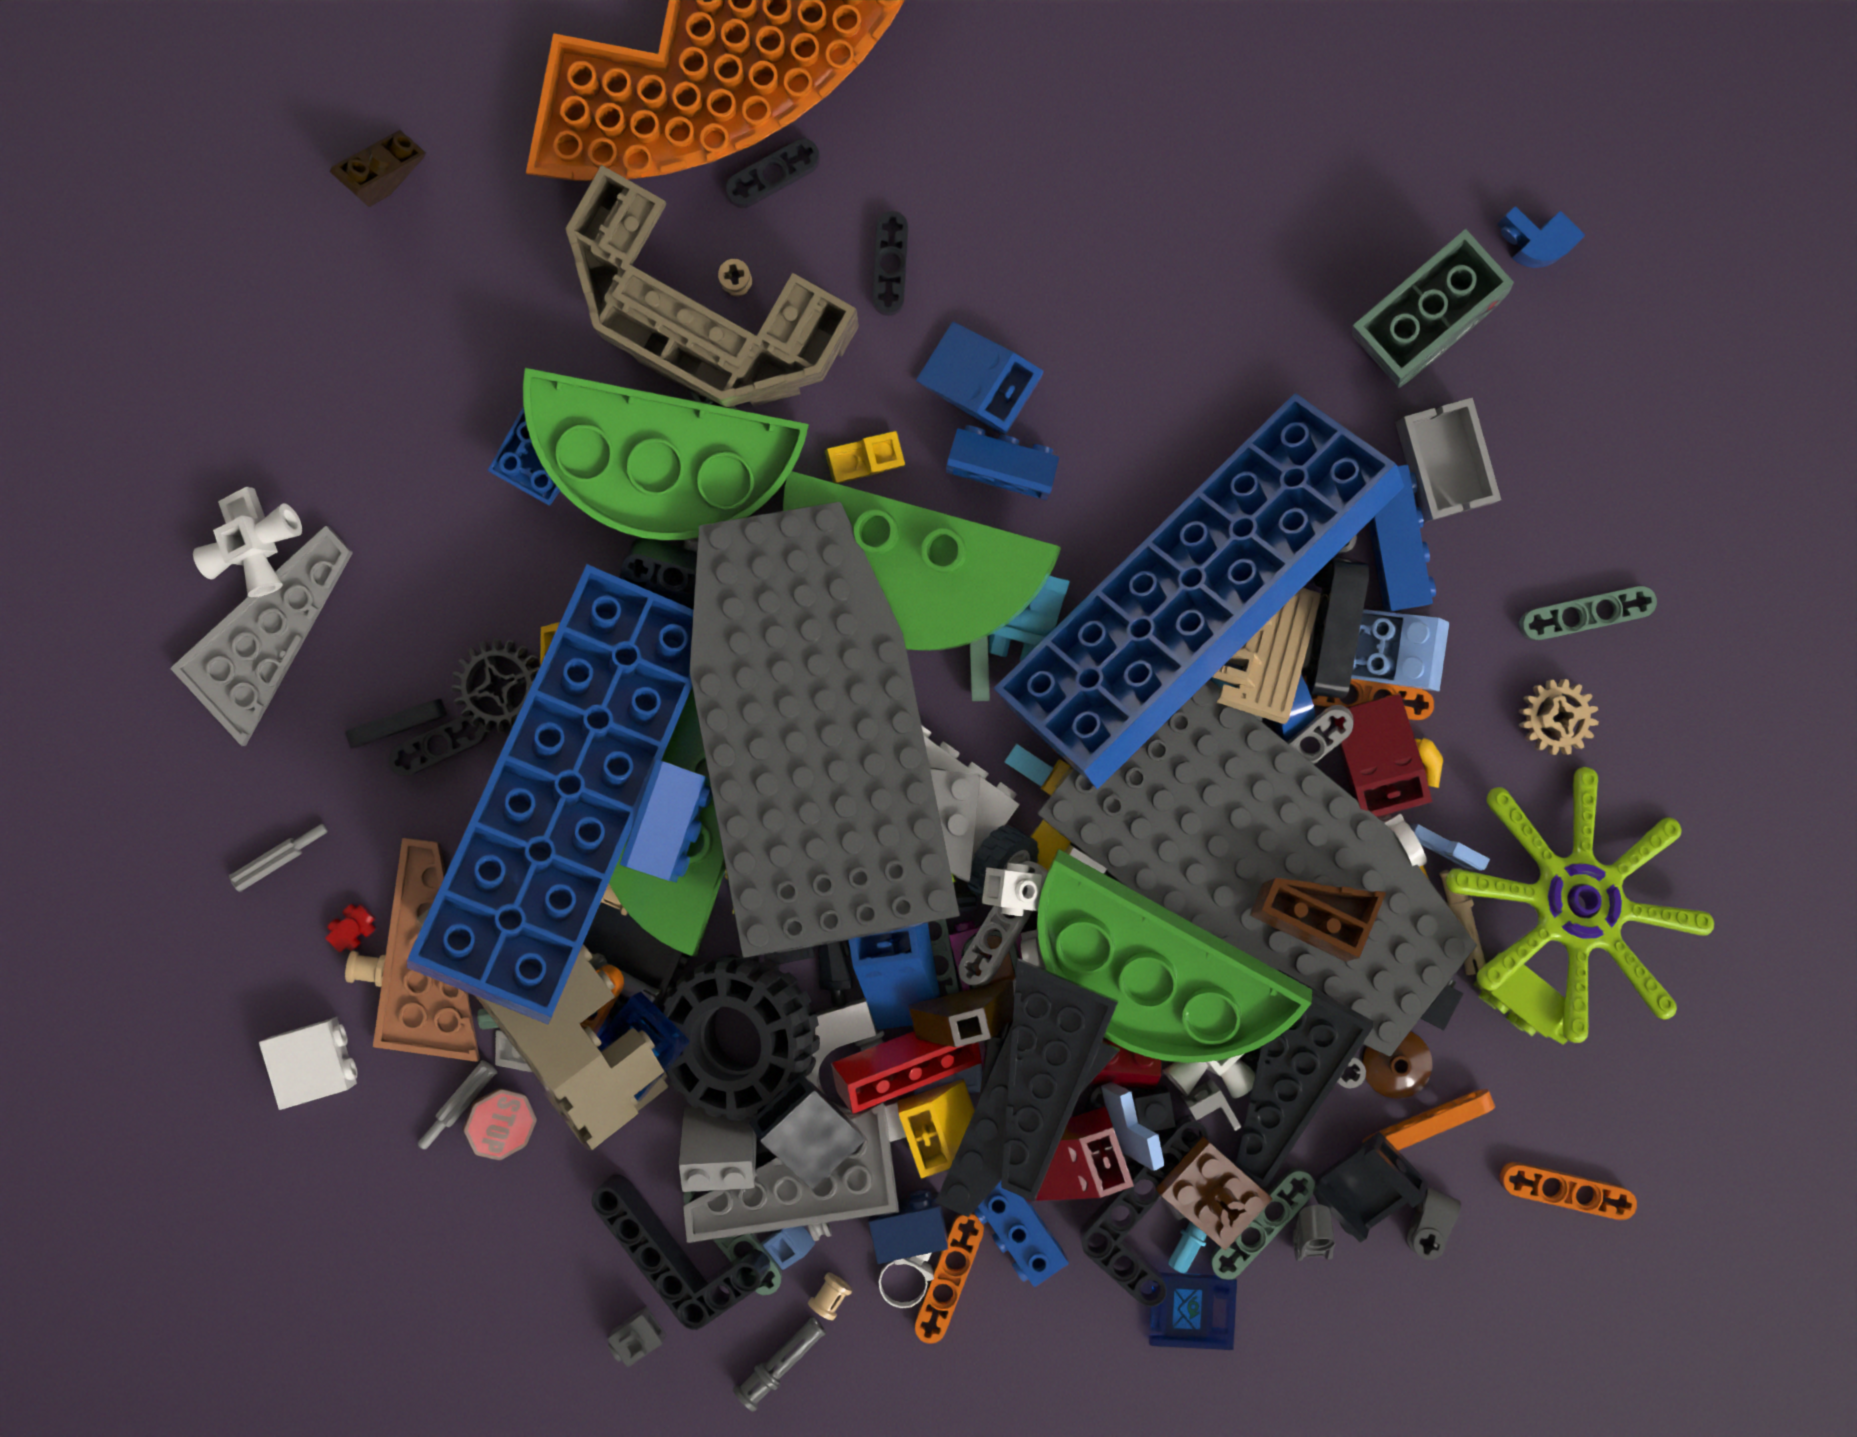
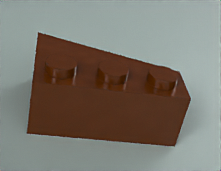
[1250,878,1386,962]

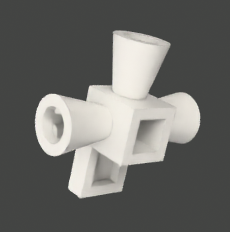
[193,487,302,597]
[1163,1054,1255,1098]

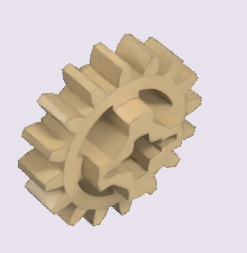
[1519,679,1599,755]

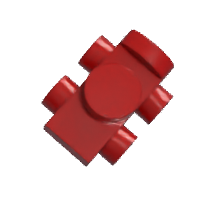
[325,903,377,953]

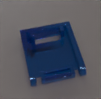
[597,992,691,1102]
[1149,1272,1237,1350]

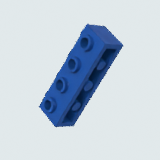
[1368,465,1436,612]
[974,1182,1069,1288]

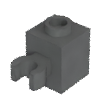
[608,1305,666,1368]

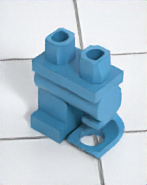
[988,576,1070,661]

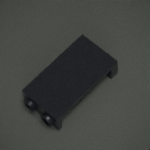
[583,902,690,1008]

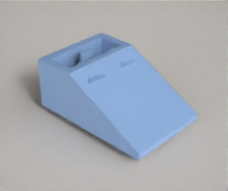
[1351,609,1449,691]

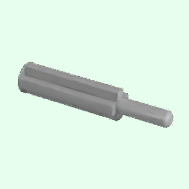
[229,824,328,892]
[418,1060,498,1149]

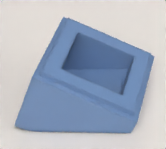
[761,1226,815,1270]

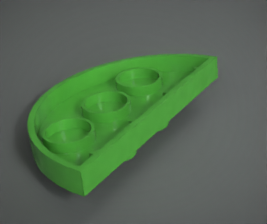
[523,368,809,540]
[783,471,1061,651]
[609,688,726,956]
[1037,849,1312,1063]

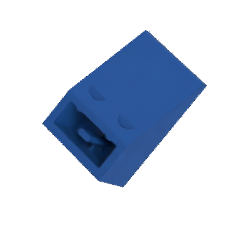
[916,322,1044,435]
[487,407,560,506]
[848,922,940,1030]

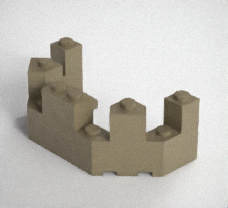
[566,165,859,408]
[415,908,668,1150]

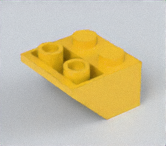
[897,1078,975,1178]

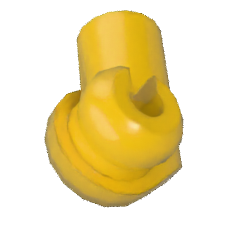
[1415,738,1443,788]

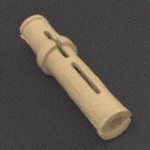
[1439,868,1486,975]

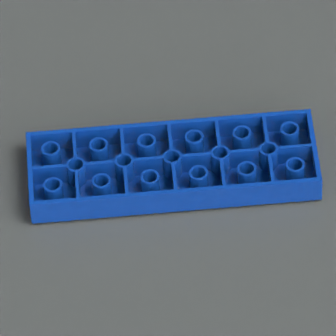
[993,393,1405,789]
[407,564,694,1025]

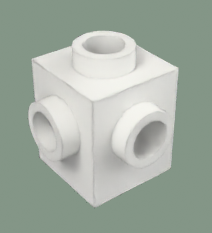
[982,863,1042,916]

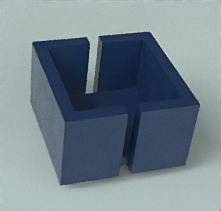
[869,1189,948,1264]

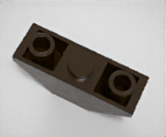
[329,130,426,207]
[908,979,1014,1048]

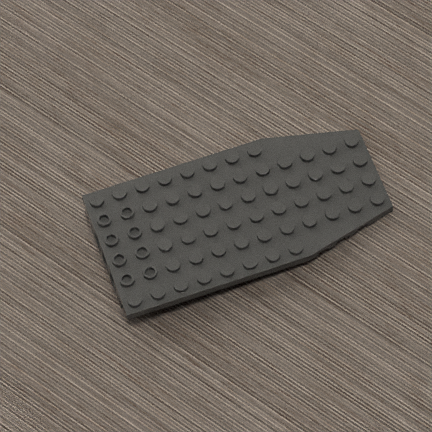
[690,502,959,958]
[1036,679,1477,1056]

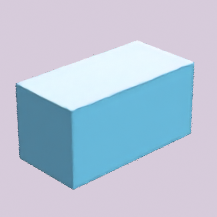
[1004,744,1053,786]

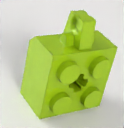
[1473,952,1568,1045]

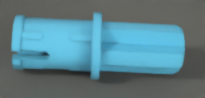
[1168,1221,1207,1274]

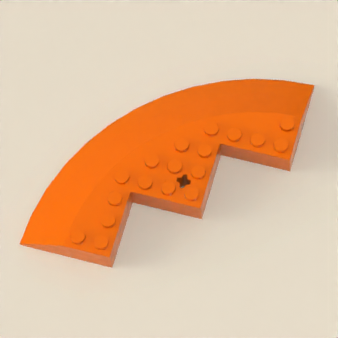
[526,0,905,181]

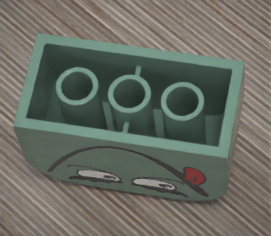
[1352,229,1514,388]

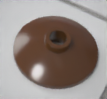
[1362,1031,1432,1099]

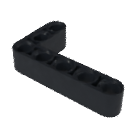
[1079,1115,1208,1307]
[591,1175,770,1330]

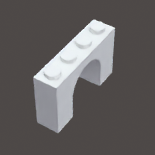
[921,725,1020,861]
[806,998,906,1142]

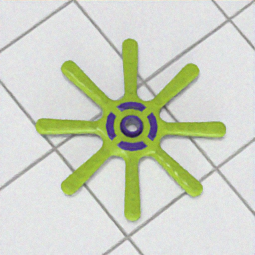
[1445,767,1714,1043]

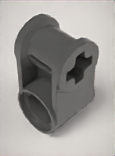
[1406,1187,1461,1260]
[1293,1205,1336,1261]

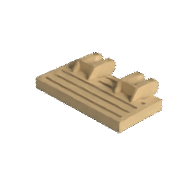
[1212,587,1321,724]

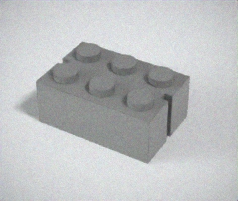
[1395,397,1501,523]

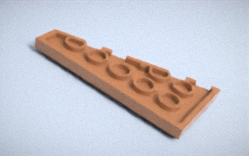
[373,837,480,1062]

